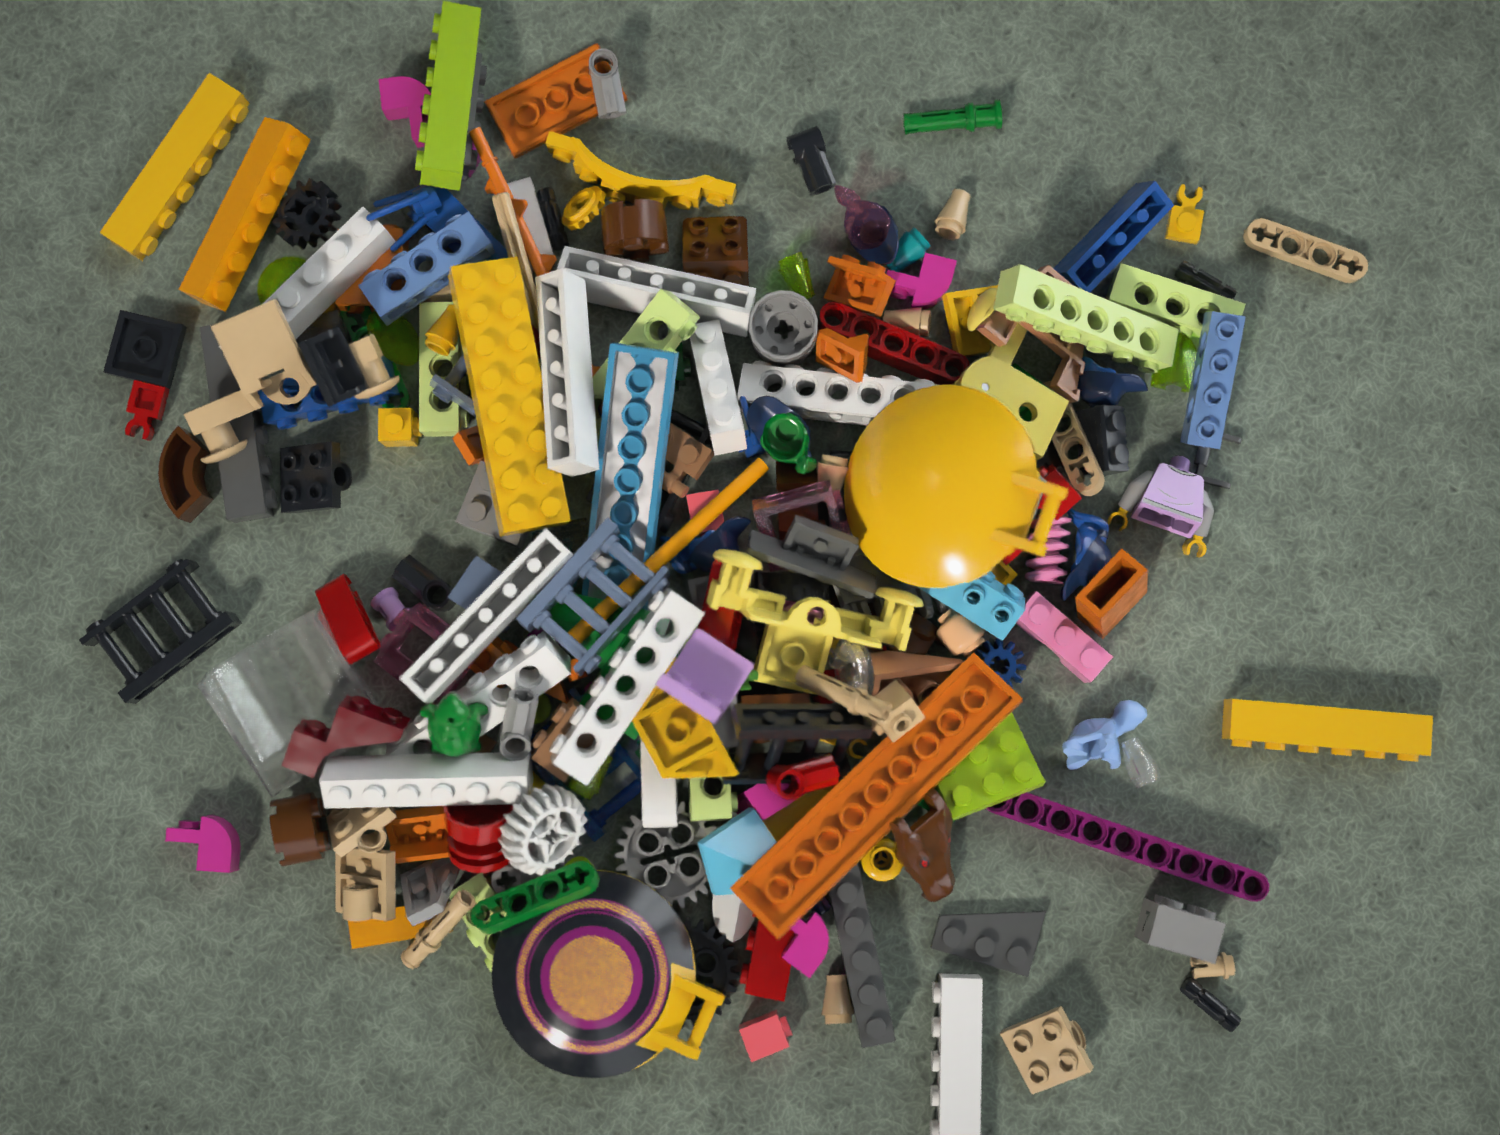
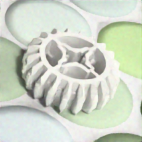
[498,784,588,875]

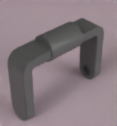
[1194,433,1242,489]

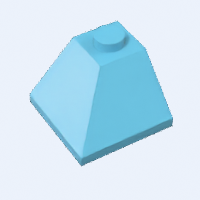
[697,807,777,896]

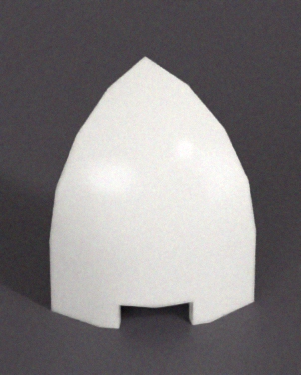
[712,894,755,942]

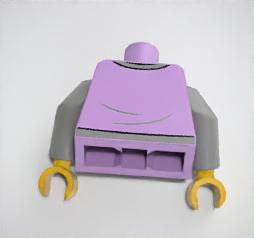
[1107,456,1214,558]

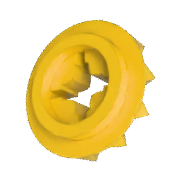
[562,186,606,231]

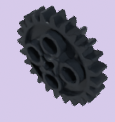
[681,916,739,1029]

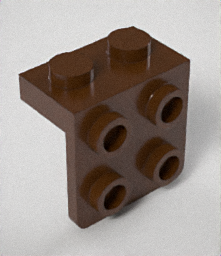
[683,216,749,286]

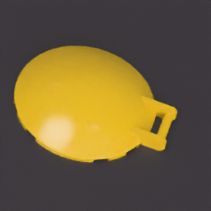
[844,385,1068,588]

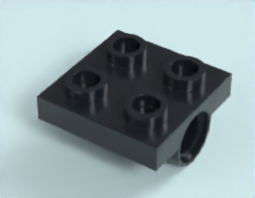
[280,441,352,514]

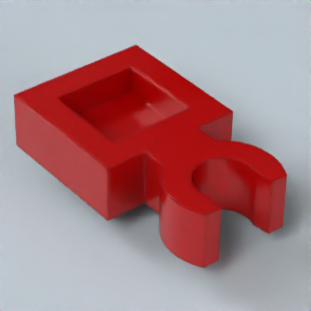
[125,380,170,441]

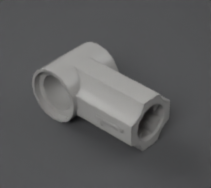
[589,48,626,119]
[500,687,538,761]

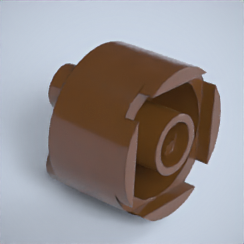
[601,199,669,263]
[270,792,332,867]

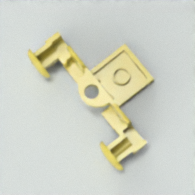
[706,549,923,695]

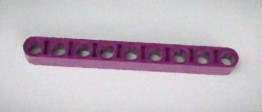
[985,792,1270,902]

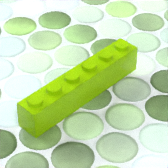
[415,1,482,191]

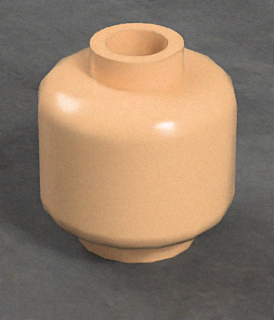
[936,608,986,658]

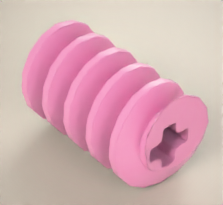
[1025,515,1071,584]

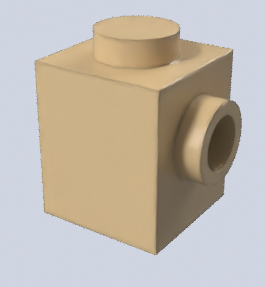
[870,680,926,743]

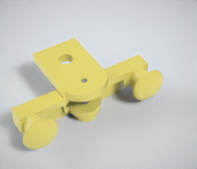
[951,288,1069,460]

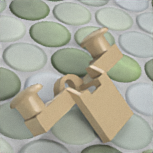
[184,299,399,464]

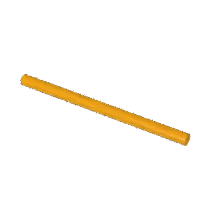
[567,457,769,643]

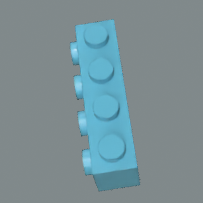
[916,572,1026,641]

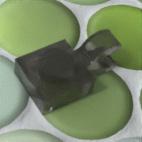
[532,518,589,552]

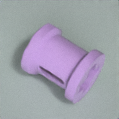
[370,587,414,632]

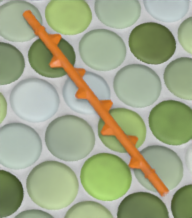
[469,127,603,414]

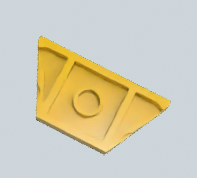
[632,657,739,779]

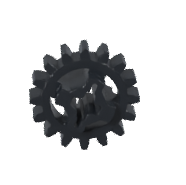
[272,178,342,250]

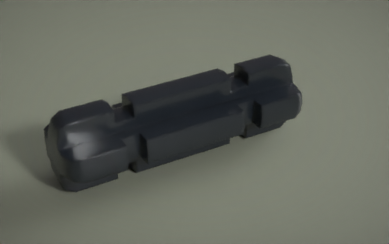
[537,187,569,251]
[1175,261,1237,299]
[1180,977,1241,1032]

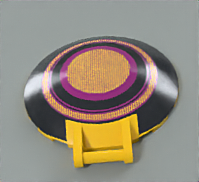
[492,870,725,1078]

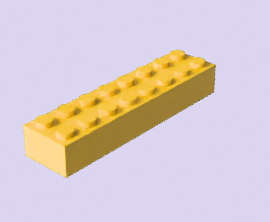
[448,256,571,537]

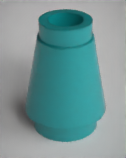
[886,227,931,272]

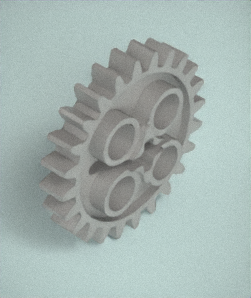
[615,802,716,908]

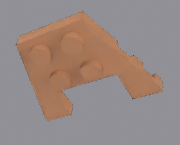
[977,265,1085,404]

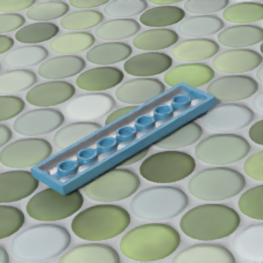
[582,342,679,610]

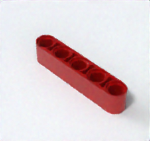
[818,302,970,385]

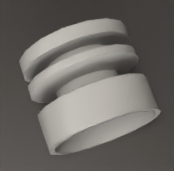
[749,290,818,367]

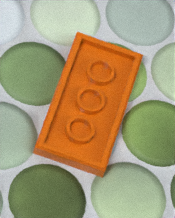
[484,43,628,159]

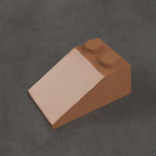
[853,651,964,732]

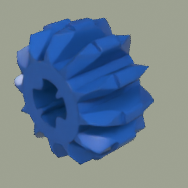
[972,638,1026,689]

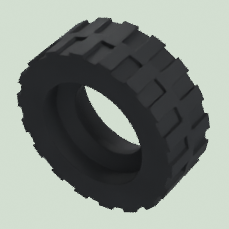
[756,572,829,600]

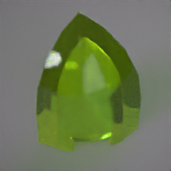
[1150,332,1197,392]

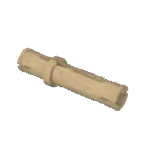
[795,665,893,725]
[401,890,476,969]

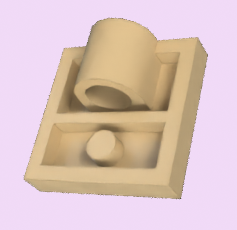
[326,807,397,858]
[335,847,396,921]
[1000,1006,1093,1095]

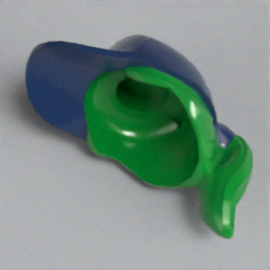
[747,396,818,475]

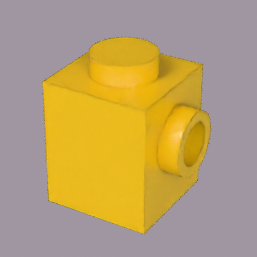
[378,408,422,447]

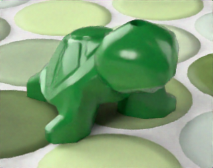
[420,693,488,757]

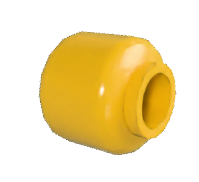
[860,837,903,882]

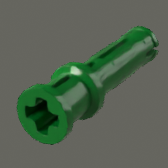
[903,99,1002,135]

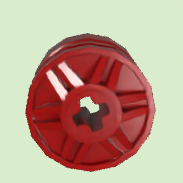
[444,804,514,873]

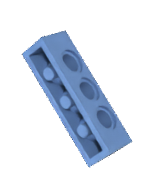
[358,211,496,326]
[1180,311,1246,449]

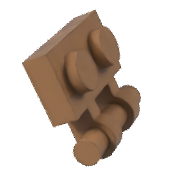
[662,423,714,498]

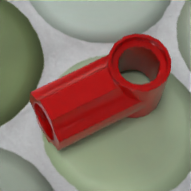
[766,754,839,800]

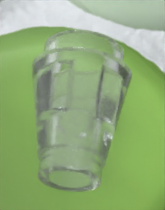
[1120,737,1161,789]

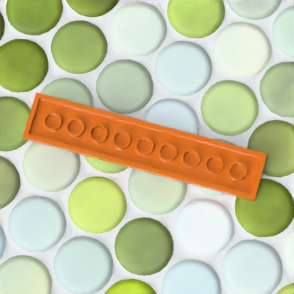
[730,652,1023,940]

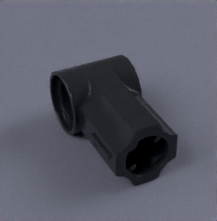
[786,126,836,196]
[392,554,456,612]

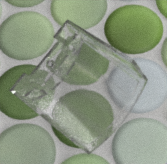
[198,606,378,797]

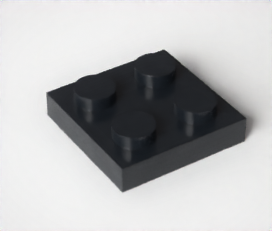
[103,310,187,389]

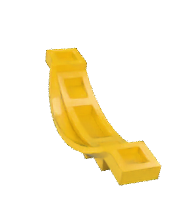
[546,131,736,210]

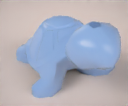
[1062,700,1147,770]

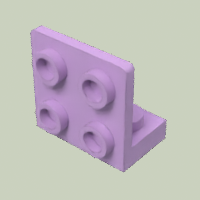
[655,628,754,724]

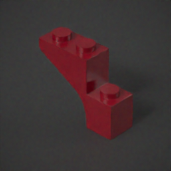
[282,695,411,778]

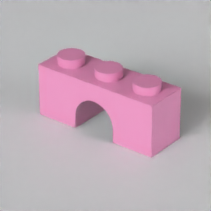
[1015,591,1113,683]

